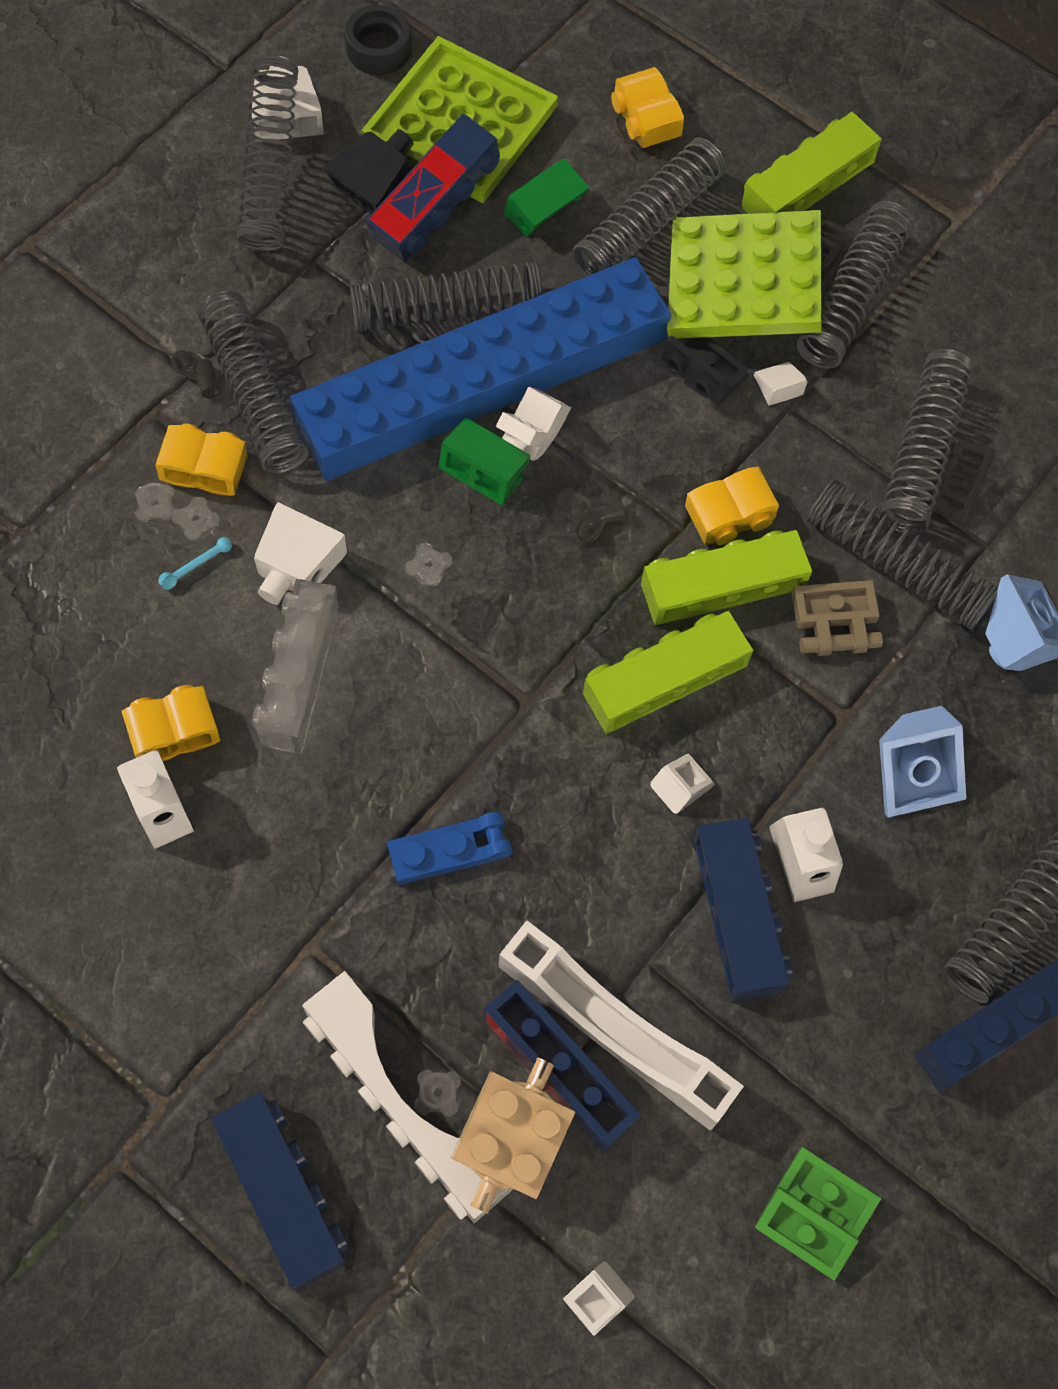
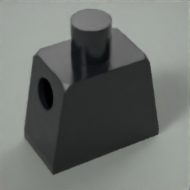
[324,129,414,215]

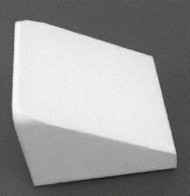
[754,362,807,406]
[650,754,715,814]
[563,1261,635,1336]

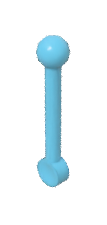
[158,537,232,590]

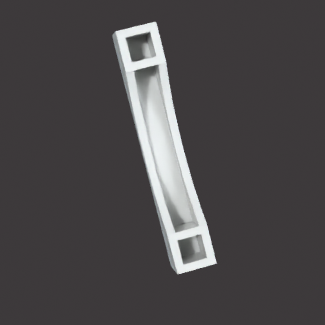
[499,921,744,1131]
[302,971,513,1223]

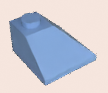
[985,574,1058,671]
[879,706,966,818]

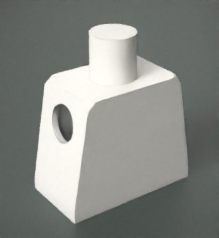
[252,56,324,140]
[254,502,347,605]
[117,750,194,849]
[769,808,843,903]

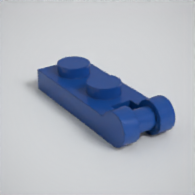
[387,812,513,886]

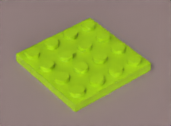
[361,36,558,204]
[667,210,821,339]

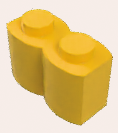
[611,67,684,148]
[155,424,247,496]
[685,467,779,545]
[122,685,220,761]

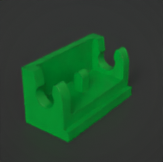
[503,158,589,236]
[438,417,531,506]

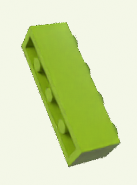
[741,112,882,214]
[641,530,812,626]
[583,610,753,734]

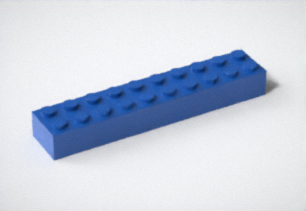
[290,257,671,482]

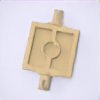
[450,1057,575,1214]

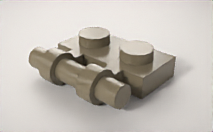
[791,580,883,657]

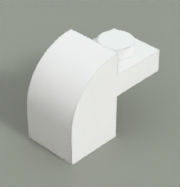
[496,387,571,461]

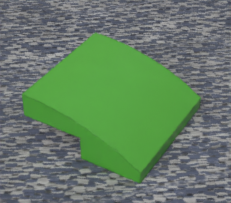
[755,1145,882,1281]

